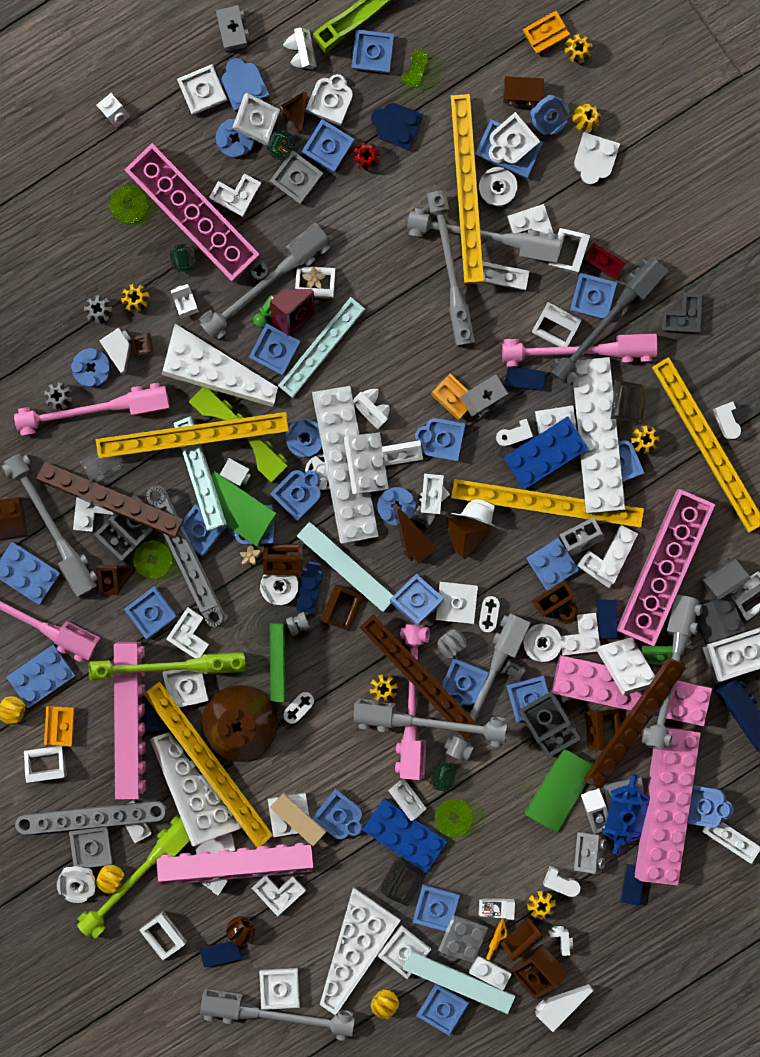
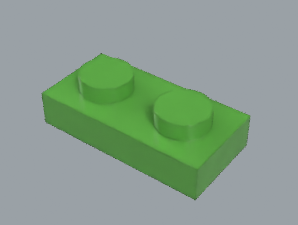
[641,646,680,664]

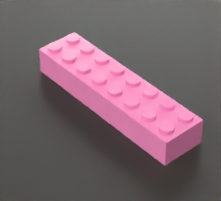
[125,143,261,283]
[617,489,715,646]
[114,642,146,799]
[551,655,712,726]
[634,726,701,885]

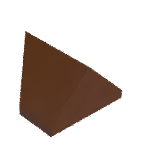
[281,92,308,134]
[446,517,491,559]
[97,565,138,595]

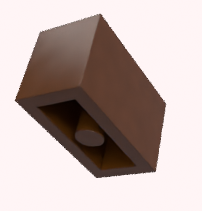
[503,76,544,108]
[531,580,575,617]

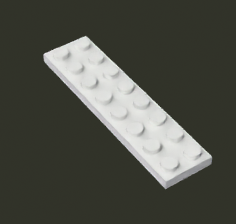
[573,357,625,514]
[312,386,378,544]

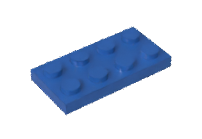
[503,416,589,490]
[362,798,447,873]

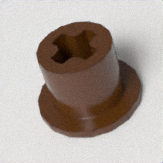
[553,600,578,623]

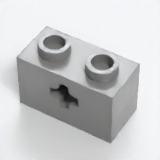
[216,5,250,52]
[460,375,508,416]
[560,517,605,557]

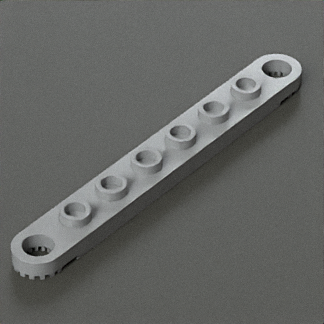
[146,486,225,627]
[15,801,167,834]

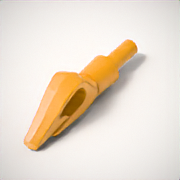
[486,918,507,961]

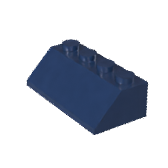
[714,677,760,753]

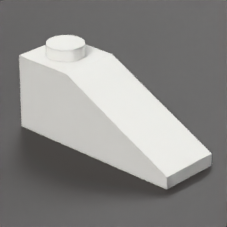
[535,984,593,1032]

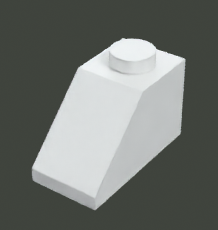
[99,328,131,374]
[581,789,608,834]

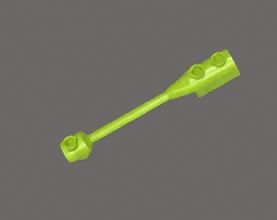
[89,652,245,681]
[77,814,190,939]

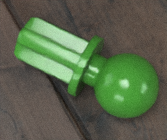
[253,295,273,328]

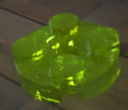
[109,185,148,224]
[133,540,172,579]
[434,798,473,837]

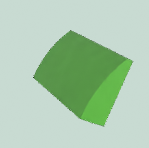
[196,471,279,547]
[269,623,285,702]
[524,748,593,832]

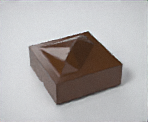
[131,333,153,356]

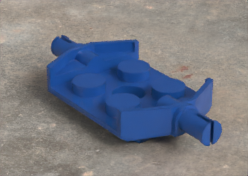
[601,774,650,855]

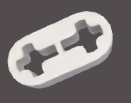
[479,596,500,632]
[284,692,314,723]

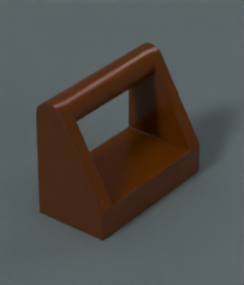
[263,544,303,575]
[321,584,363,631]
[585,709,621,750]
[500,916,543,961]

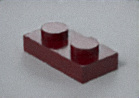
[583,242,626,280]

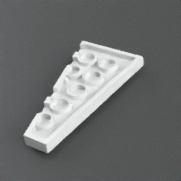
[161,324,278,407]
[150,732,242,846]
[320,887,401,1016]

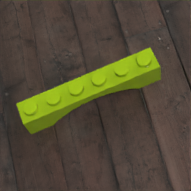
[313,0,393,54]
[189,387,288,483]

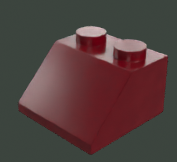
[270,289,315,336]

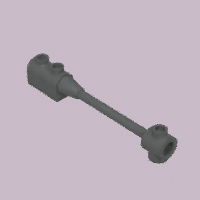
[550,257,668,386]

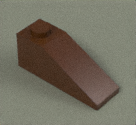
[393,503,436,564]

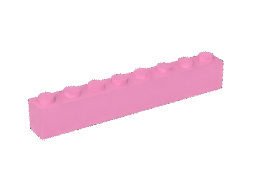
[157,843,313,886]

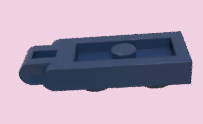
[296,560,323,614]

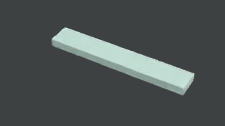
[278,297,365,398]
[173,416,227,531]
[297,522,393,612]
[403,950,515,1014]

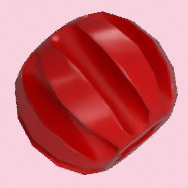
[352,142,381,171]

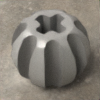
[84,295,112,324]
[44,382,72,411]
[438,630,467,658]

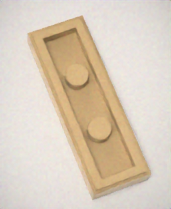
[270,792,326,846]

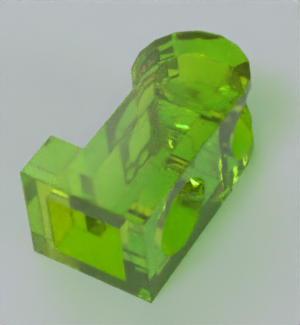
[400,50,428,89]

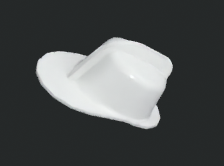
[450,500,495,527]

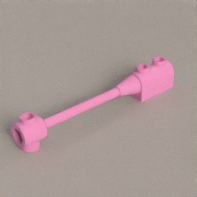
[502,334,657,366]
[14,382,171,436]
[0,601,100,662]
[395,624,430,780]

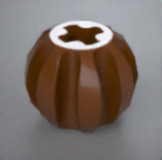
[226,916,255,945]

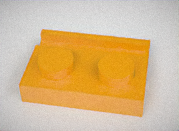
[523,11,570,55]
[431,374,468,420]
[44,706,75,746]

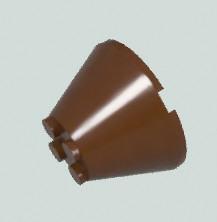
[201,685,278,762]

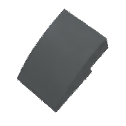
[92,494,154,565]
[518,691,581,758]

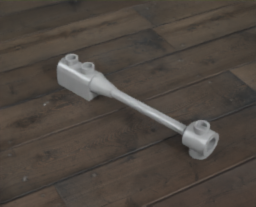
[427,190,475,346]
[407,208,562,263]
[199,223,331,339]
[1,453,98,598]
[642,594,702,750]
[444,613,531,761]
[354,698,509,747]
[200,989,355,1041]

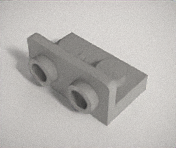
[574,832,607,874]

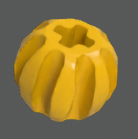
[564,34,593,64]
[572,104,601,133]
[121,284,150,312]
[631,425,660,454]
[369,674,398,703]
[0,696,25,725]
[96,865,124,894]
[527,891,556,919]
[371,990,399,1019]

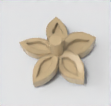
[302,267,325,289]
[240,545,262,566]

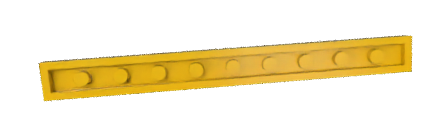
[451,94,484,284]
[651,357,760,533]
[95,412,289,458]
[451,479,644,528]
[144,681,273,847]

